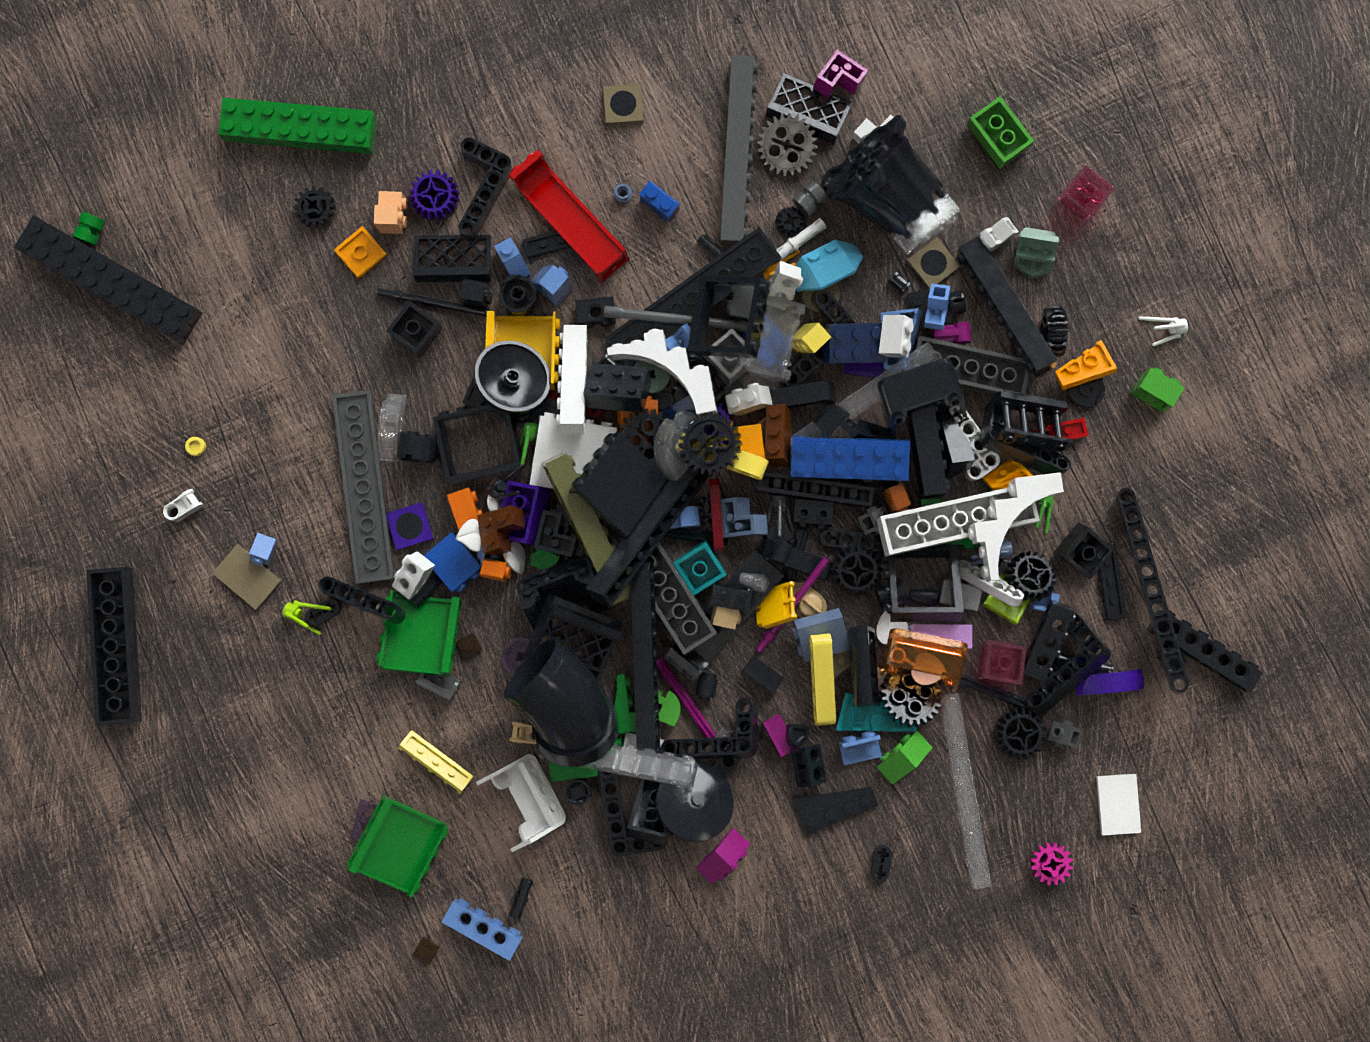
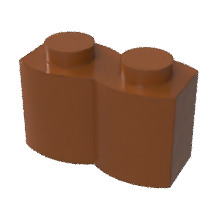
[883,483,911,514]

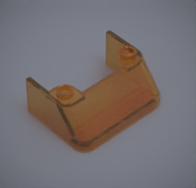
[879,628,968,692]

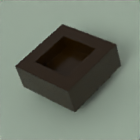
[456,633,483,659]
[412,937,440,965]

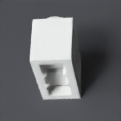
[767,261,803,307]
[392,552,435,600]

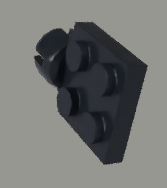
[907,289,966,331]

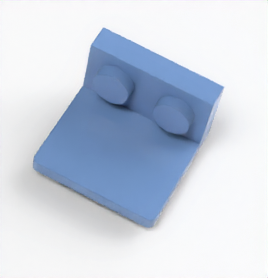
[838,731,882,765]

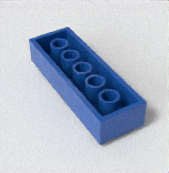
[791,436,910,481]

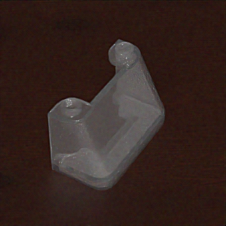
[739,295,806,383]

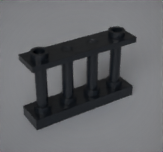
[991,390,1073,452]

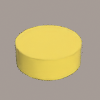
[185,437,206,456]

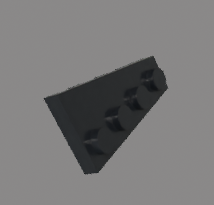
[792,787,879,834]

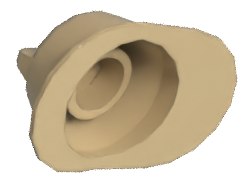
[793,582,827,618]

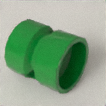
[72,212,106,246]

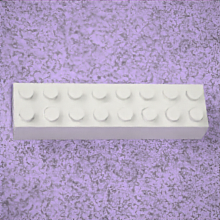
[876,488,1040,557]

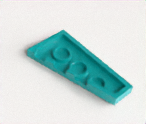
[835,693,917,732]

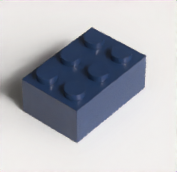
[823,323,886,363]

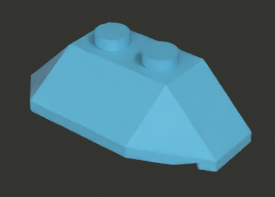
[796,240,863,292]

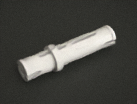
[776,218,826,261]

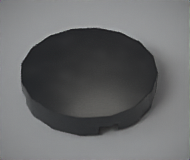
[1066,377,1106,408]

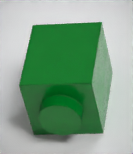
[529,549,561,570]

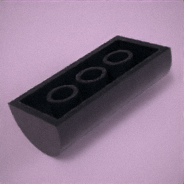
[848,626,880,707]

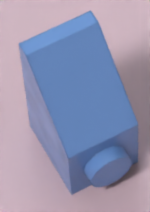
[494,237,531,277]

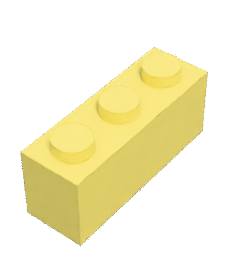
[789,323,831,353]

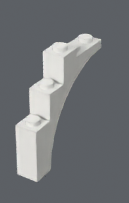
[607,329,717,419]
[968,472,1064,582]

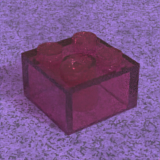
[1057,165,1115,223]
[978,640,1027,686]

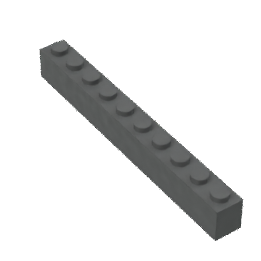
[720,55,757,245]

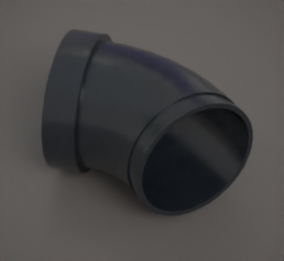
[503,637,619,767]

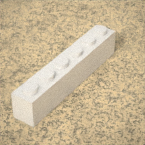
[556,325,588,434]

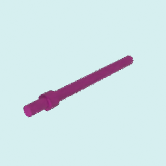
[755,557,830,653]

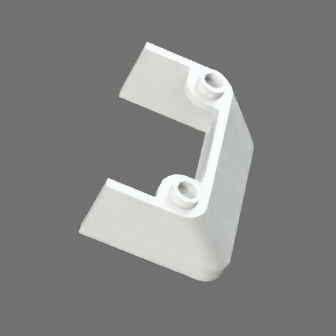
[476,754,566,852]

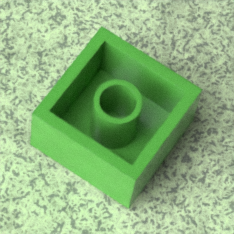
[1130,367,1185,413]

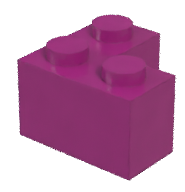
[813,50,868,98]
[696,828,750,885]

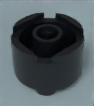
[498,274,539,316]
[396,431,437,463]

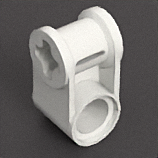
[163,489,203,522]

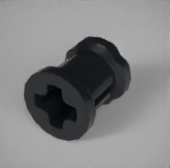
[887,270,912,296]

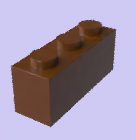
[765,404,792,467]

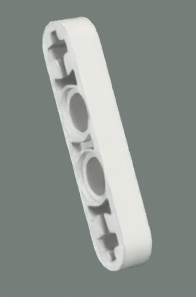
[959,560,1024,607]

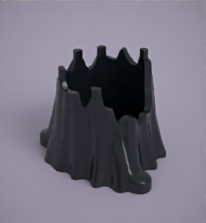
[822,115,945,239]

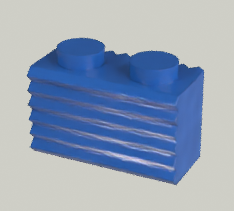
[639,181,680,223]

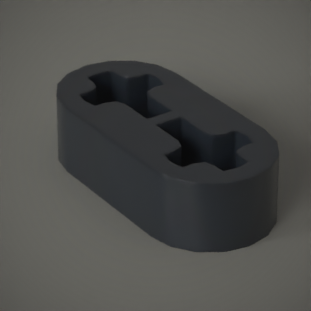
[305,599,341,626]
[871,844,892,882]

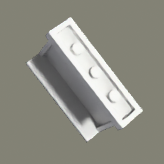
[529,412,617,488]

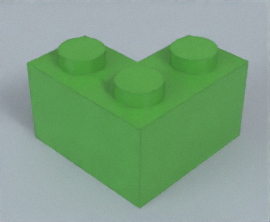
[877,731,933,784]

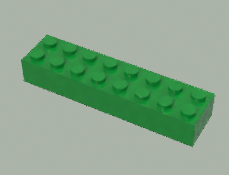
[218,97,377,154]

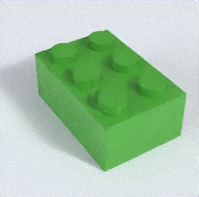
[966,96,1034,169]

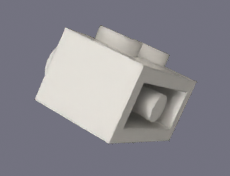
[879,315,914,357]
[725,383,773,416]

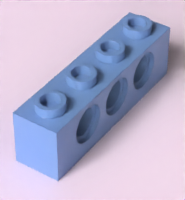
[442,898,523,961]

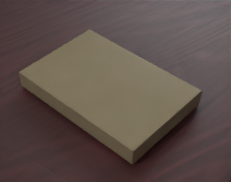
[213,544,282,610]

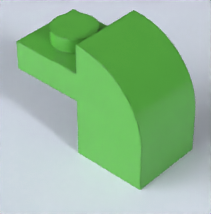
[658,690,681,727]

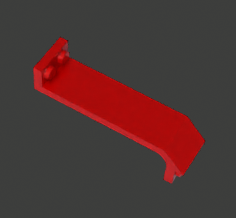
[508,149,630,284]

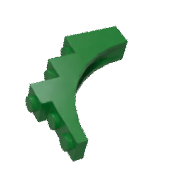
[549,674,636,782]

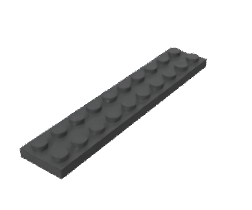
[332,390,395,584]

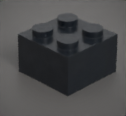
[386,301,443,358]

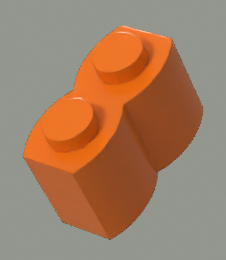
[480,558,512,582]

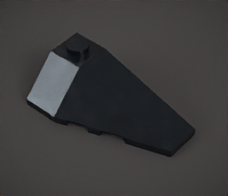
[935,399,976,479]

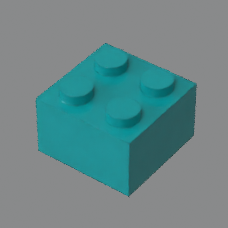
[673,540,727,595]

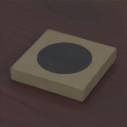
[603,84,643,125]
[907,237,960,289]

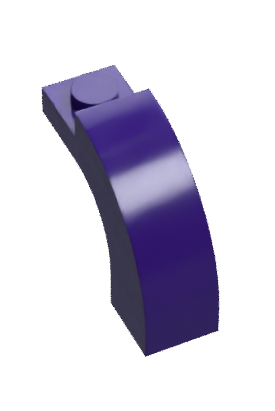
[1076,669,1144,695]

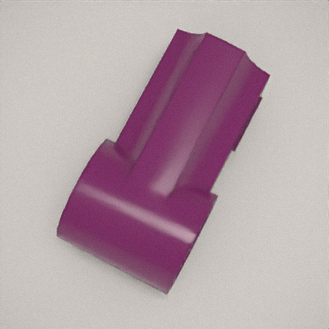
[932,322,971,344]

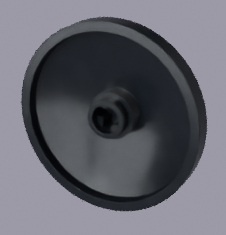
[473,341,551,414]
[655,763,734,843]

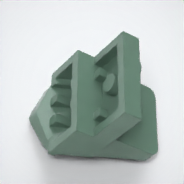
[1013,227,1059,279]

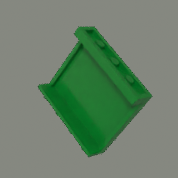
[376,590,462,677]
[346,795,448,898]

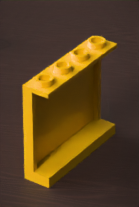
[485,311,560,390]

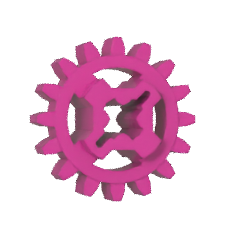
[1030,842,1073,885]

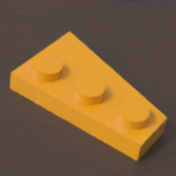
[1055,340,1117,390]

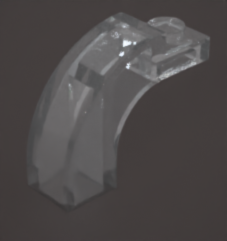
[378,393,407,462]
[654,410,697,481]

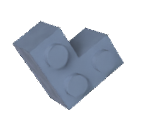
[720,497,768,538]

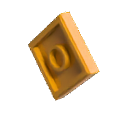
[334,226,388,279]

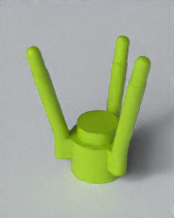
[282,600,332,635]

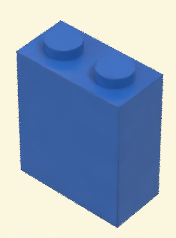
[424,532,481,593]

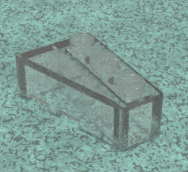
[893,193,961,255]

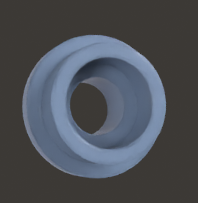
[613,184,632,203]

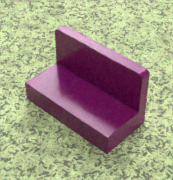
[762,714,796,758]

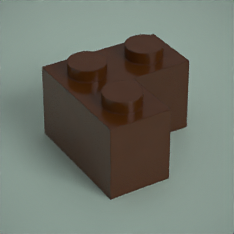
[477,505,525,556]

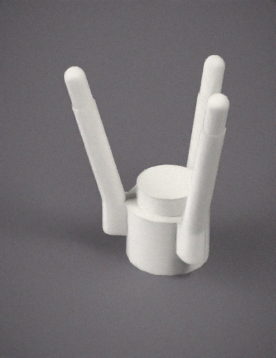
[1138,316,1188,346]

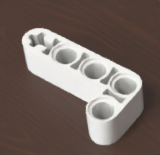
[949,406,1000,481]

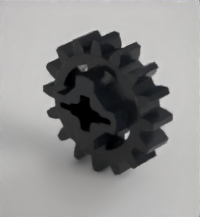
[293,186,336,228]

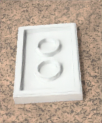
[1096,774,1141,835]

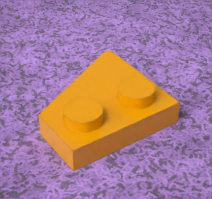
[982,459,1033,491]

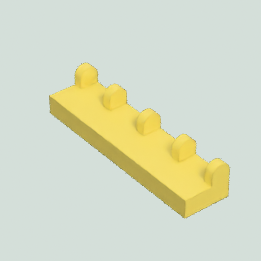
[398,730,473,794]

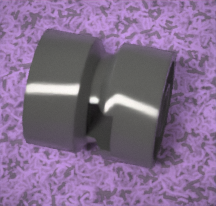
[792,181,828,218]

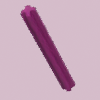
[657,658,716,738]

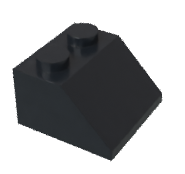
[1054,522,1114,580]

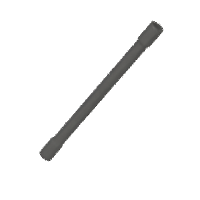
[604,306,748,332]

